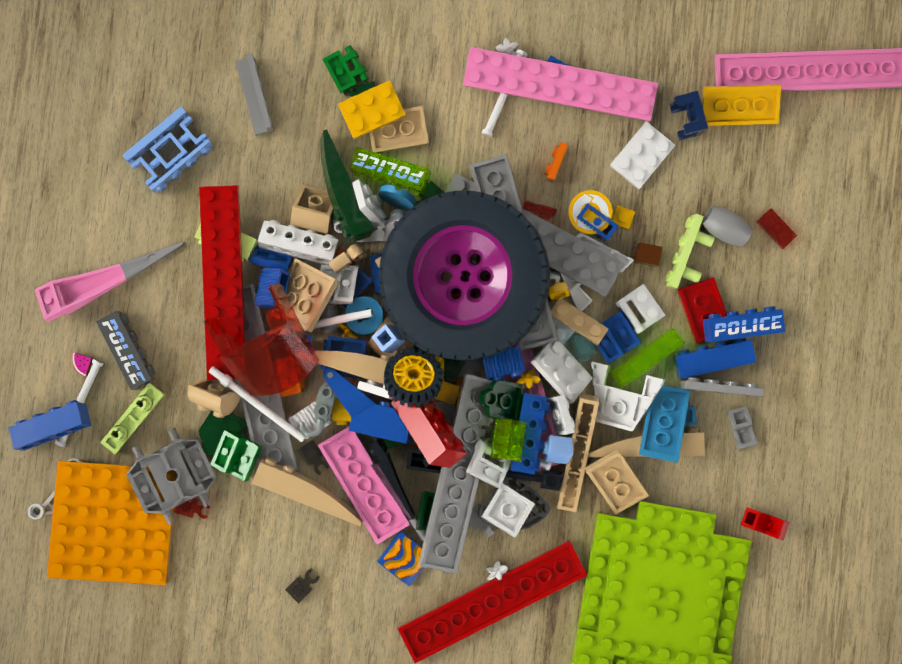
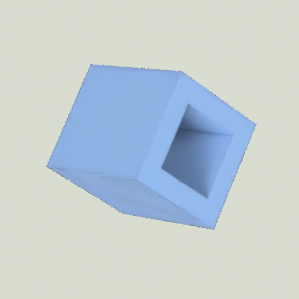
[372,324,406,353]
[542,435,573,464]

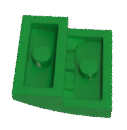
[210,430,262,481]

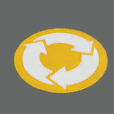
[568,190,613,234]

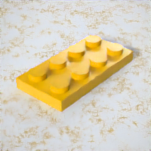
[702,84,781,126]

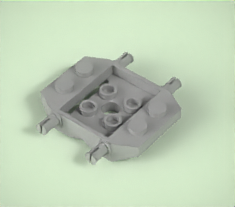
[126,428,216,525]

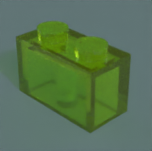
[490,419,526,462]

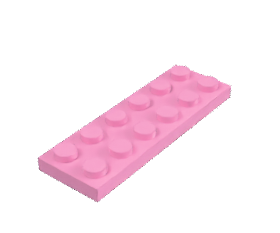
[318,427,410,544]

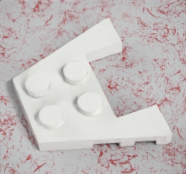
[559,233,634,311]
[591,361,665,432]

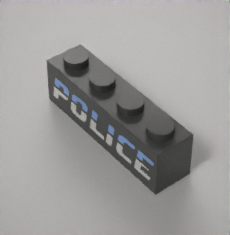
[96,311,156,390]

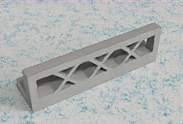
[236,53,274,136]

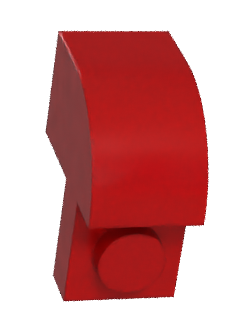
[740,507,790,541]

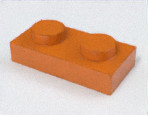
[544,142,568,183]

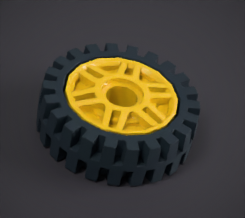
[384,348,443,407]

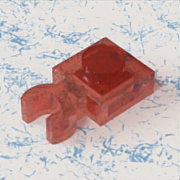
[523,200,557,220]
[174,498,210,519]

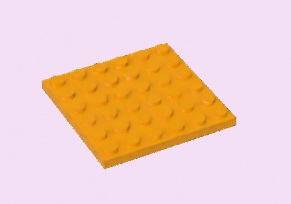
[47,460,176,585]

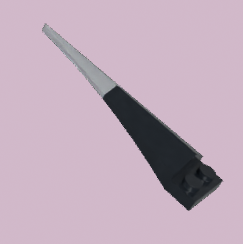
[369,437,449,574]

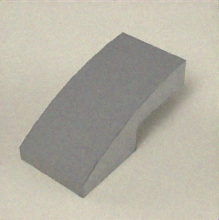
[728,406,757,450]

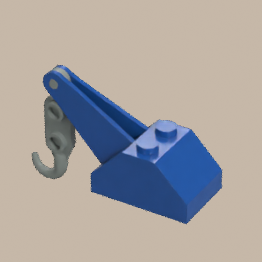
[300,368,412,443]

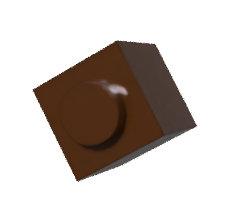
[632,242,662,267]

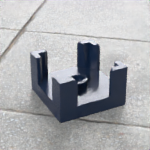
[669,91,708,141]

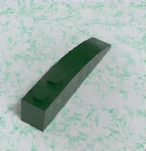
[320,129,374,244]

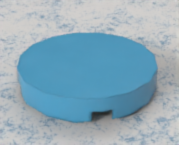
[378,185,416,210]

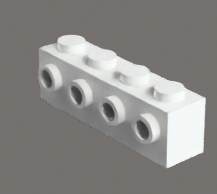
[258,220,339,265]

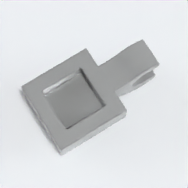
[469,503,495,538]

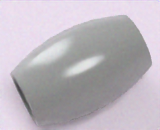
[702,206,753,247]

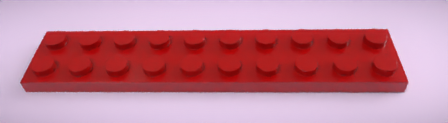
[199,185,247,380]
[398,540,587,663]

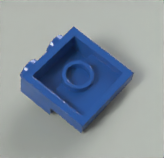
[321,336,367,379]

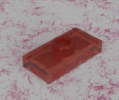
[756,208,797,249]

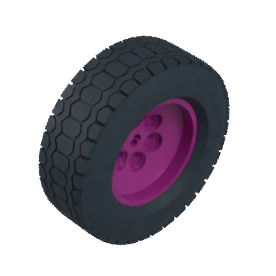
[379,190,550,360]

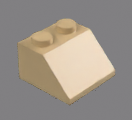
[290,184,334,234]

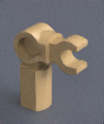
[328,243,367,274]

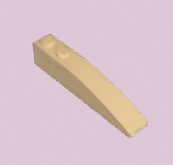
[294,351,411,385]
[557,393,599,512]
[588,428,705,457]
[252,458,362,526]

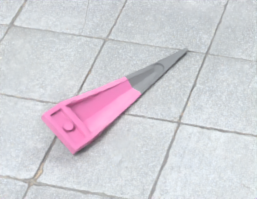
[35,242,185,322]

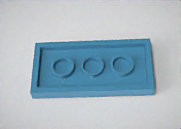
[639,385,690,463]

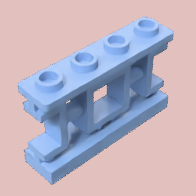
[122,107,214,193]

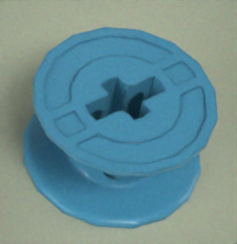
[345,296,384,335]

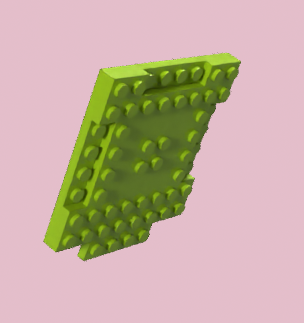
[571,501,751,664]

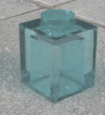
[569,335,596,362]

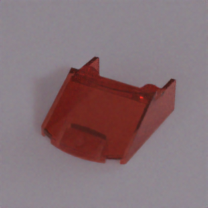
[204,283,319,396]

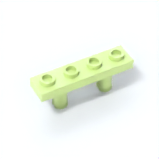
[665,214,715,289]
[100,383,165,455]

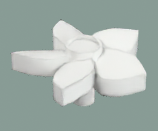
[496,37,518,56]
[486,560,508,581]

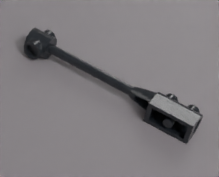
[406,448,562,491]

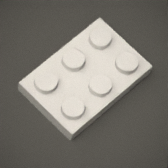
[610,121,675,190]
[531,340,592,404]

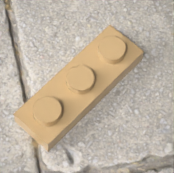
[551,298,609,346]

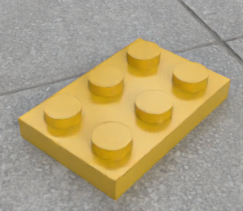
[338,80,406,139]

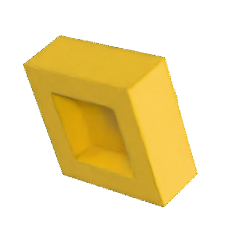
[612,205,635,230]
[549,282,570,302]

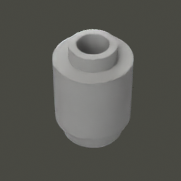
[319,305,339,333]

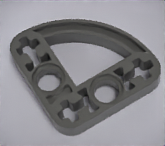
[478,477,550,530]

